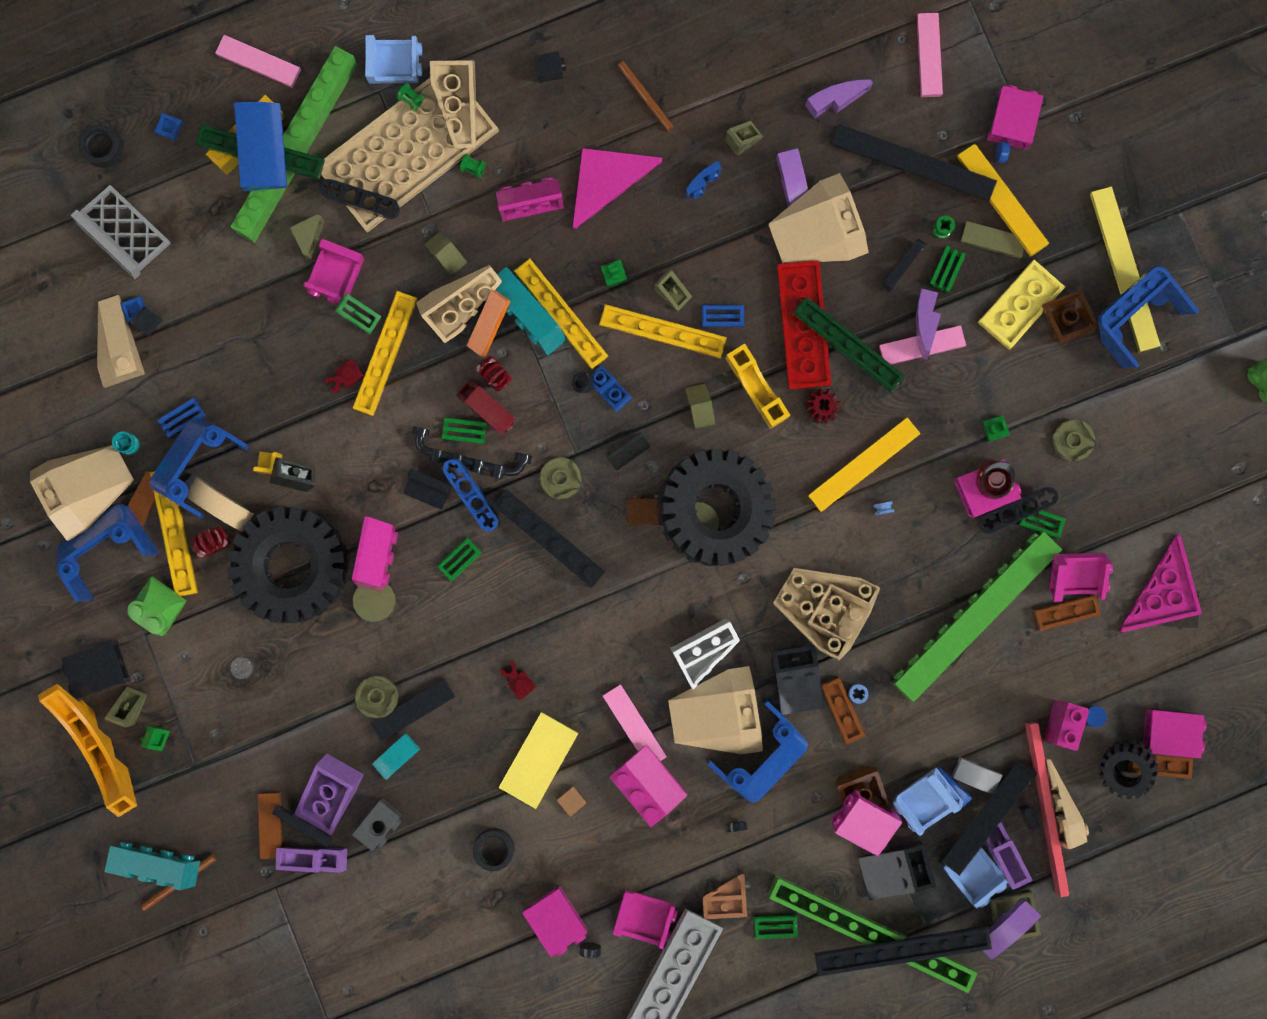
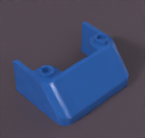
[1098,267,1199,368]
[150,418,249,520]
[57,504,159,602]
[706,700,808,803]

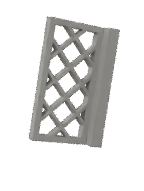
[71,185,171,279]

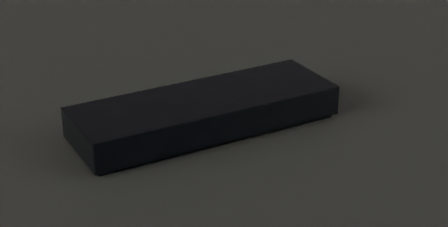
[272,804,332,847]

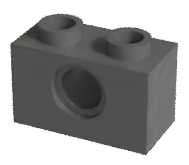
[352,798,403,851]

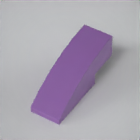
[805,79,873,118]
[776,148,808,207]
[915,289,941,360]
[985,823,1033,890]
[276,847,347,873]
[983,898,1041,959]

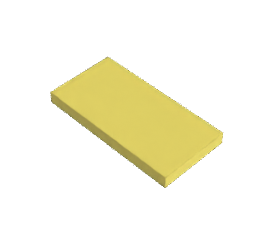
[977,260,1065,350]
[499,712,578,809]

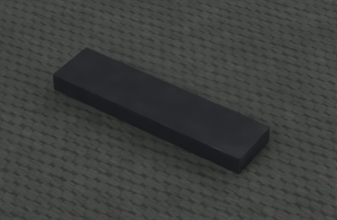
[371,679,456,742]

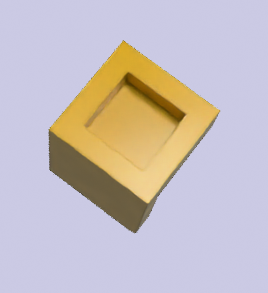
[253,452,282,475]

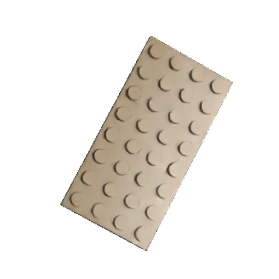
[321,78,499,233]

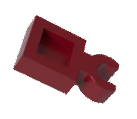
[324,358,364,394]
[500,661,537,700]

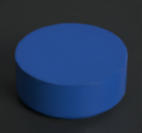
[995,141,1010,163]
[1086,706,1107,728]

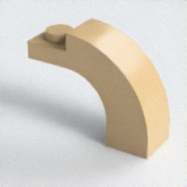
[185,473,254,532]

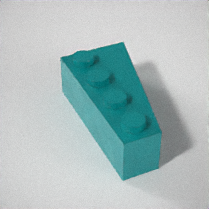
[496,267,567,356]
[104,841,201,890]

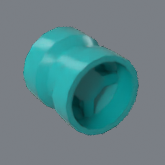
[112,431,140,455]

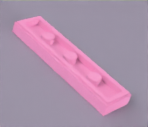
[916,13,943,97]
[215,35,301,88]
[878,325,966,365]
[603,684,667,761]

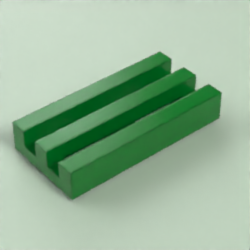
[929,246,966,293]
[334,293,381,334]
[442,418,487,444]
[1018,505,1066,539]
[437,537,482,582]
[753,914,798,939]

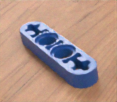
[443,458,499,531]

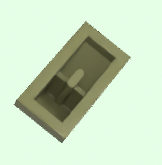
[725,121,763,157]
[290,215,325,260]
[424,231,467,276]
[654,269,692,311]
[685,384,715,429]
[105,687,147,727]

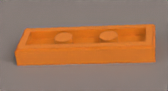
[467,290,511,357]

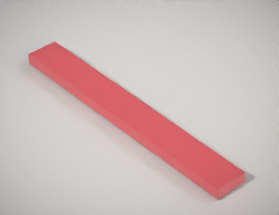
[1025,722,1069,897]

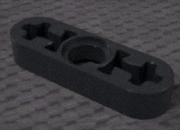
[881,238,927,292]

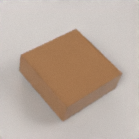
[557,786,587,817]

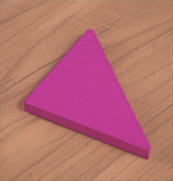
[573,148,662,229]
[1119,534,1202,633]

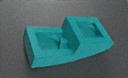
[372,733,420,780]

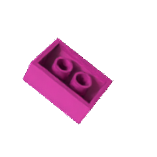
[496,177,564,222]
[352,516,398,591]
[610,744,688,827]

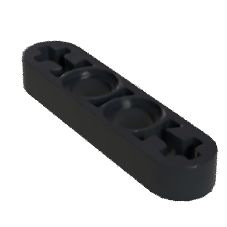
[320,179,400,219]
[979,487,1058,534]

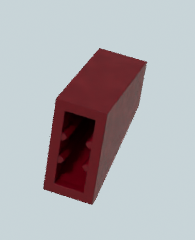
[456,380,515,435]

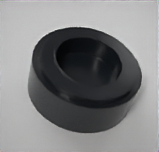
[572,372,593,394]
[726,821,748,832]
[579,943,601,958]

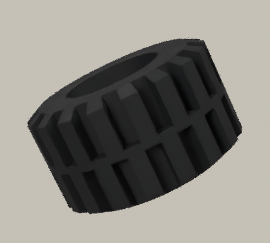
[1099,739,1159,799]

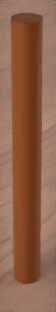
[617,61,674,132]
[140,853,217,911]

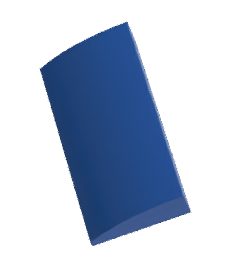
[234,102,287,192]

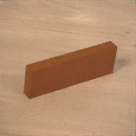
[128,471,156,527]
[1032,595,1101,631]
[821,677,865,744]
[1125,754,1193,779]
[258,792,283,859]

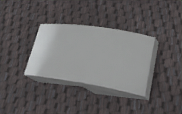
[951,757,1002,794]

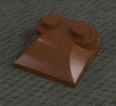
[1042,290,1099,344]
[835,766,890,809]

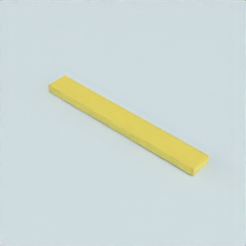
[1090,187,1161,353]

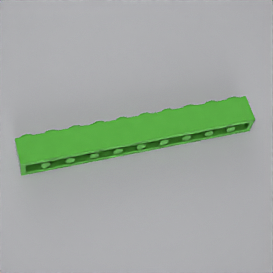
[231,46,358,243]
[892,532,1062,702]
[767,874,977,993]

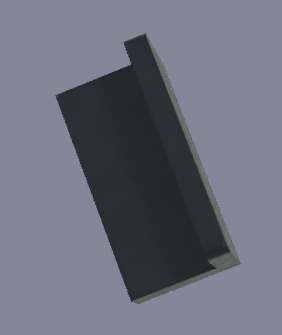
[404,468,452,509]

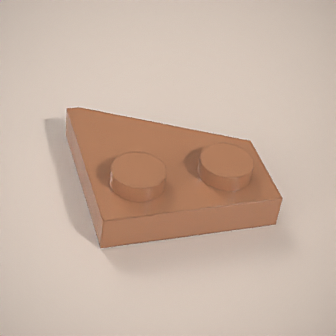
[702,874,747,919]

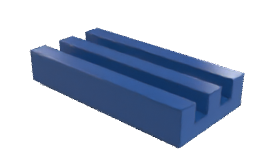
[702,305,744,327]
[158,398,206,439]

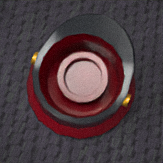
[977,461,1015,500]

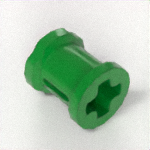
[396,83,425,112]
[460,154,486,179]
[932,216,955,239]

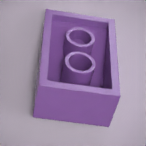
[294,754,364,835]

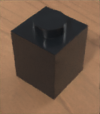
[534,51,566,83]

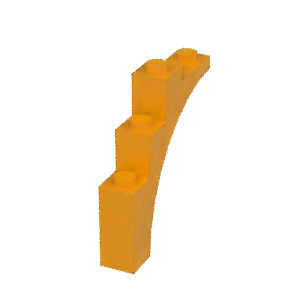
[38,684,137,817]

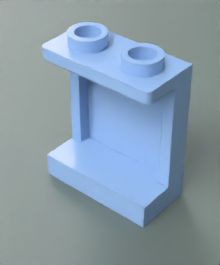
[365,35,422,84]
[893,768,963,836]
[939,848,1008,908]

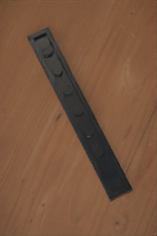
[831,124,997,202]
[814,926,992,977]

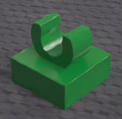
[601,260,627,288]
[982,415,1010,442]
[140,726,170,751]

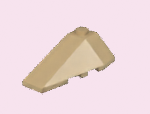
[430,60,476,148]
[416,265,502,343]
[97,295,145,388]
[1045,758,1089,849]

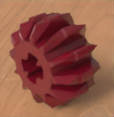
[476,356,512,392]
[805,388,841,424]
[191,526,230,558]

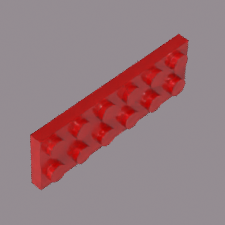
[777,261,832,390]

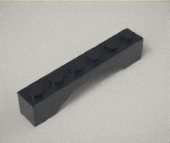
[493,489,605,588]

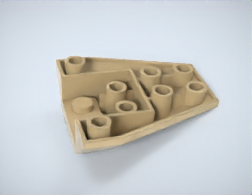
[768,173,869,264]
[30,445,134,541]
[773,568,880,660]
[668,666,763,754]

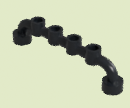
[412,426,532,479]

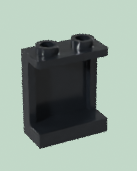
[61,641,131,699]

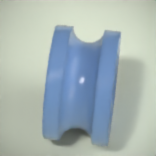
[873,501,894,515]
[848,684,868,704]

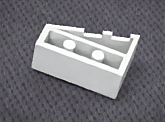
[670,618,740,689]

